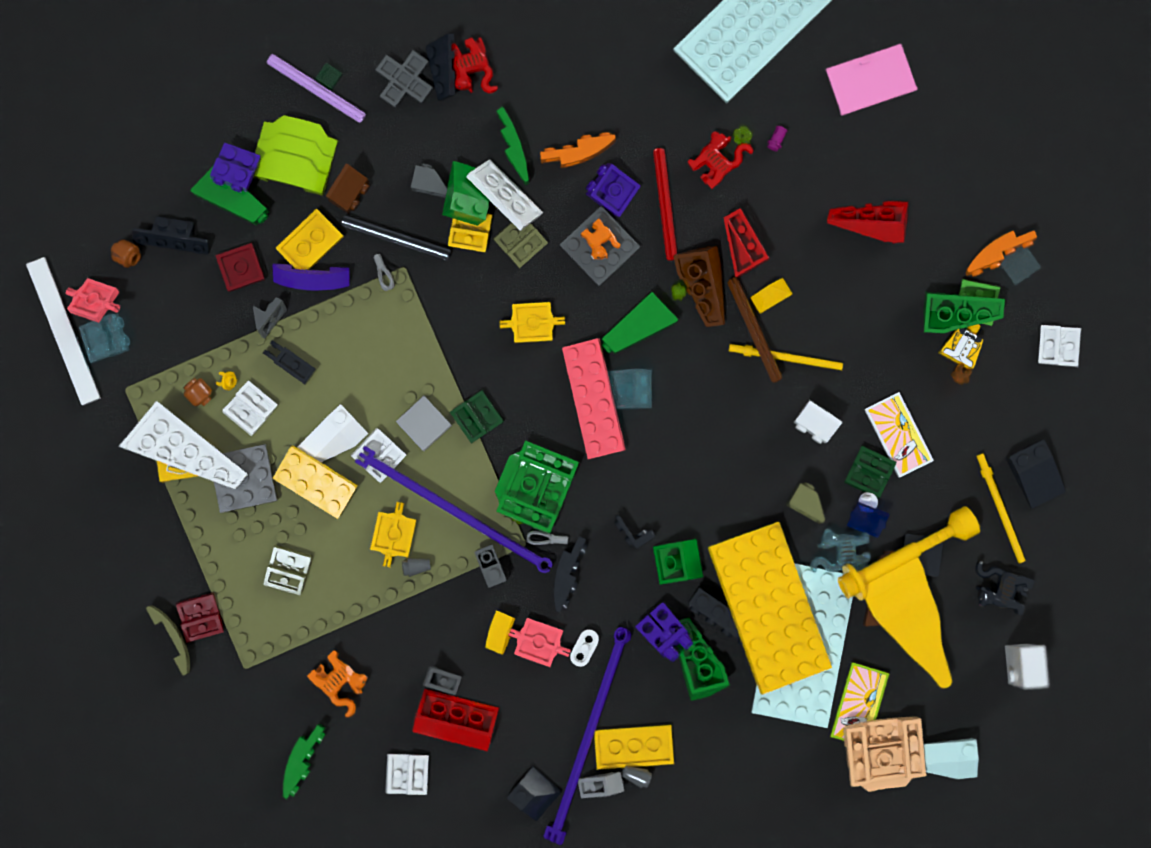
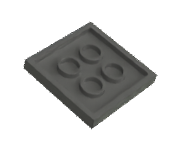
[560,206,640,287]

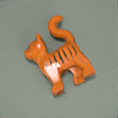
[307,650,368,717]

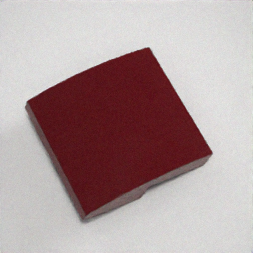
[176,592,224,642]

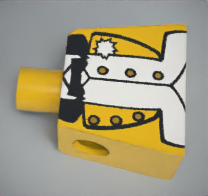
[938,324,983,370]

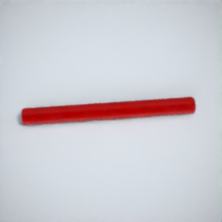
[653,148,677,261]

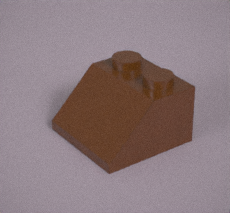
[326,163,370,214]

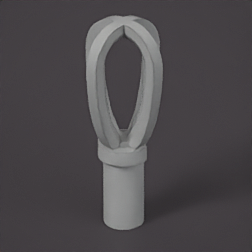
[374,254,395,291]
[527,531,568,545]

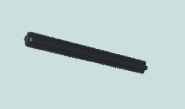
[341,215,451,260]

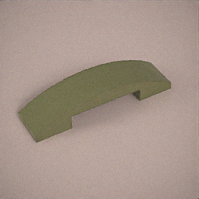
[146,606,190,676]

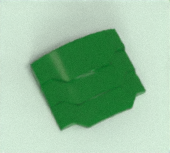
[495,441,579,535]

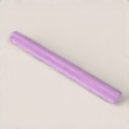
[267,54,366,123]

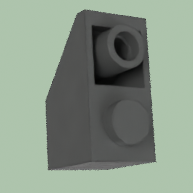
[474,545,507,588]

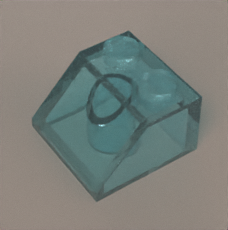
[608,369,652,409]

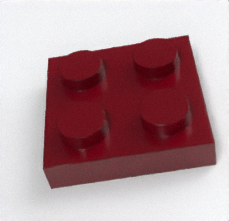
[215,243,265,292]

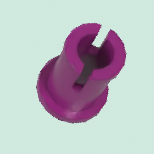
[767,126,787,151]

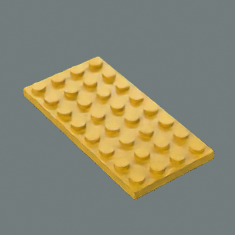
[708,522,832,695]

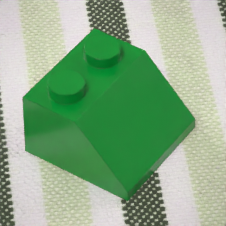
[653,539,703,584]

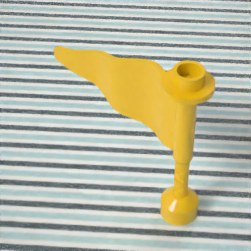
[837,506,980,688]

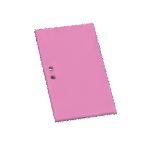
[826,44,917,115]

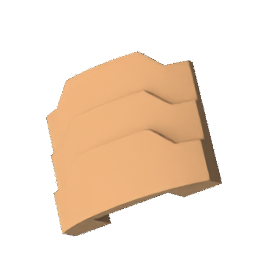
[843,717,926,792]

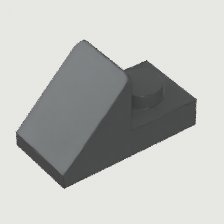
[253,297,287,339]
[423,667,462,695]

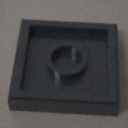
[903,534,944,577]

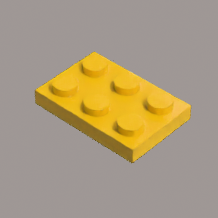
[276,209,344,270]

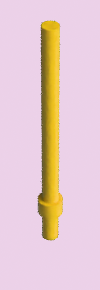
[729,344,843,370]
[976,453,1026,563]

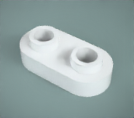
[570,630,599,666]

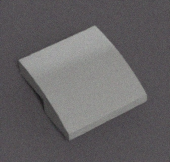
[396,396,452,451]

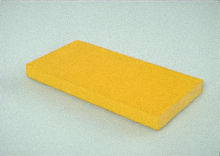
[594,725,674,770]

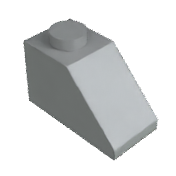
[578,772,624,798]

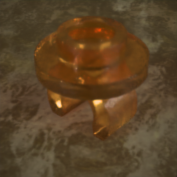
[951,364,972,385]

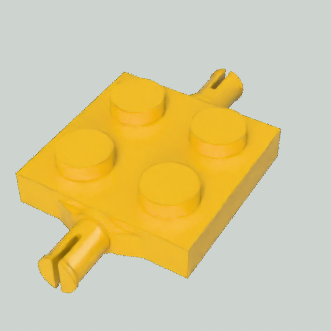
[500,302,565,343]
[370,502,417,567]

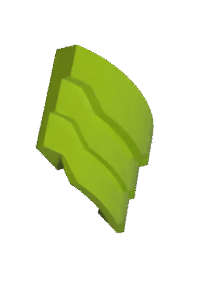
[253,116,338,195]

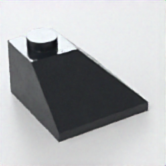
[507,766,562,821]

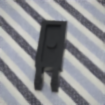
[263,340,317,385]

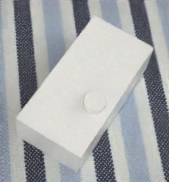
[1005,644,1048,688]

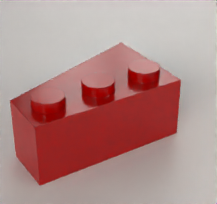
[724,208,770,278]

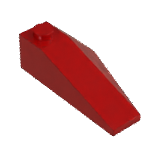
[827,201,908,243]

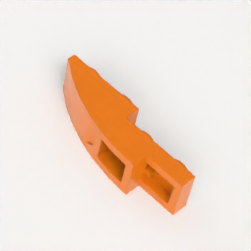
[540,132,615,168]
[966,230,1037,277]

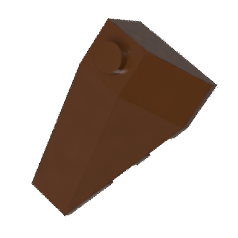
[673,246,725,327]

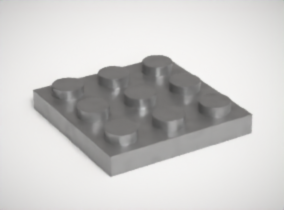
[214,444,278,513]

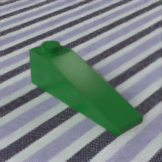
[923,292,1005,333]
[677,618,729,701]

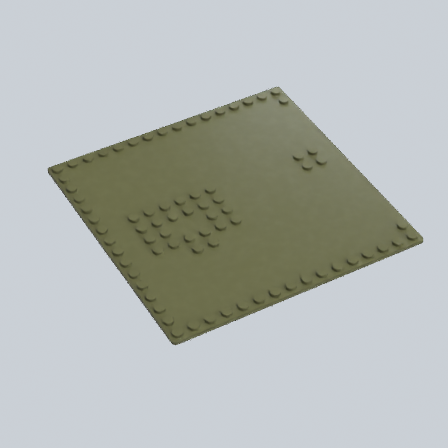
[125,267,526,669]

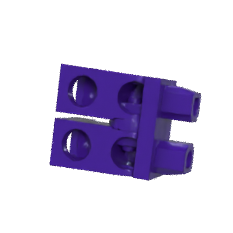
[635,602,693,662]

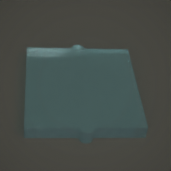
[1001,246,1041,286]

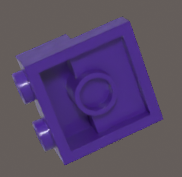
[210,142,261,193]
[586,163,640,217]

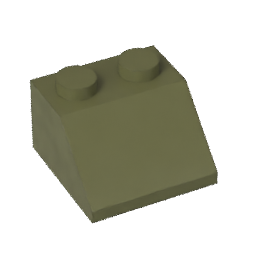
[786,482,825,524]

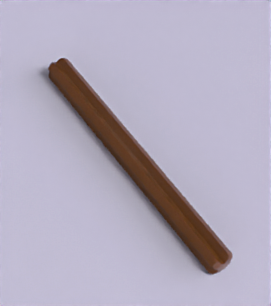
[727,277,782,383]

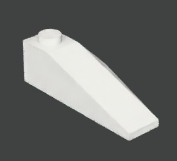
[297,404,368,462]

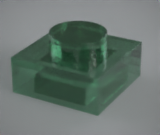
[315,63,342,90]

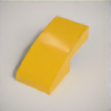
[485,610,515,655]

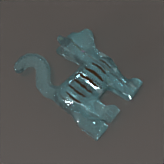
[810,529,870,572]

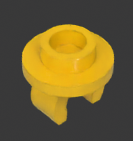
[216,371,237,391]

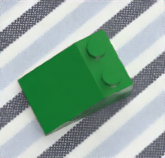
[442,161,489,226]

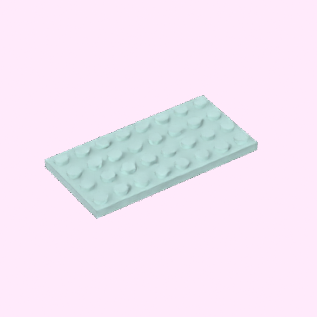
[674,0,832,103]
[751,564,853,728]

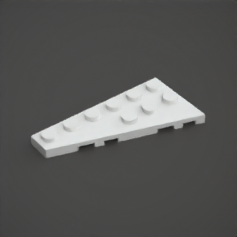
[119,401,248,489]

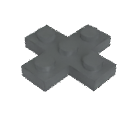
[376,51,433,108]

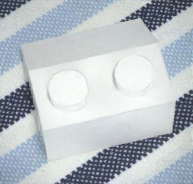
[793,401,842,444]

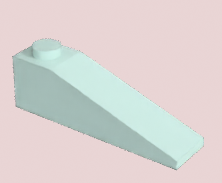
[923,738,978,779]

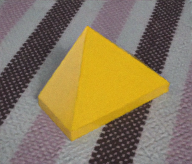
[750,278,792,314]

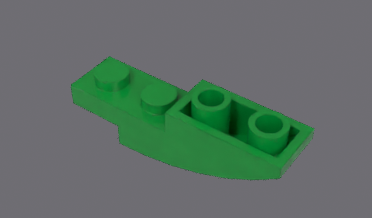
[283,724,326,799]

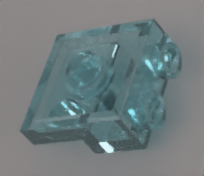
[79,314,130,363]

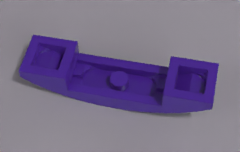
[273,264,350,290]

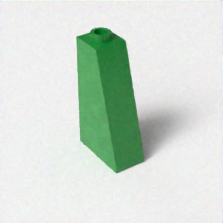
[190,165,269,225]
[602,292,678,355]

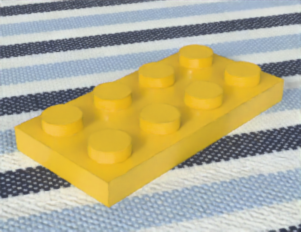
[272,445,358,519]

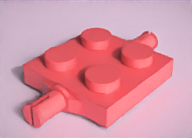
[66,278,120,323]
[508,618,571,667]

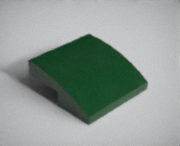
[450,390,504,444]
[844,446,897,499]

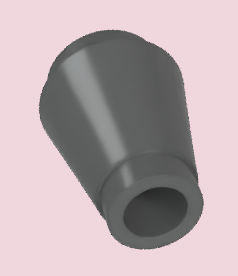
[402,558,431,577]
[622,766,652,788]

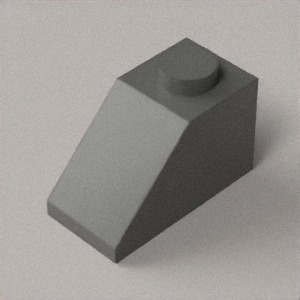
[411,164,447,198]

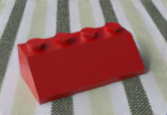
[413,689,499,751]

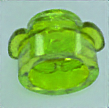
[733,127,752,144]
[672,283,686,301]

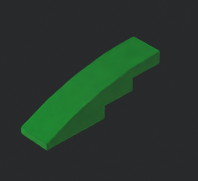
[497,107,529,185]

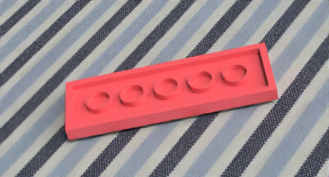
[562,338,626,459]

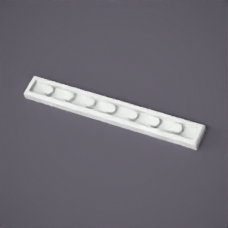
[26,257,101,406]

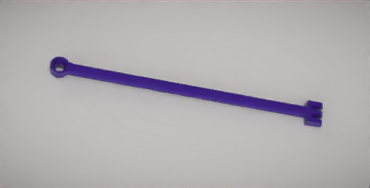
[354,445,552,573]
[544,627,631,845]

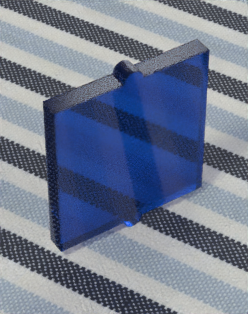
[847,502,890,538]

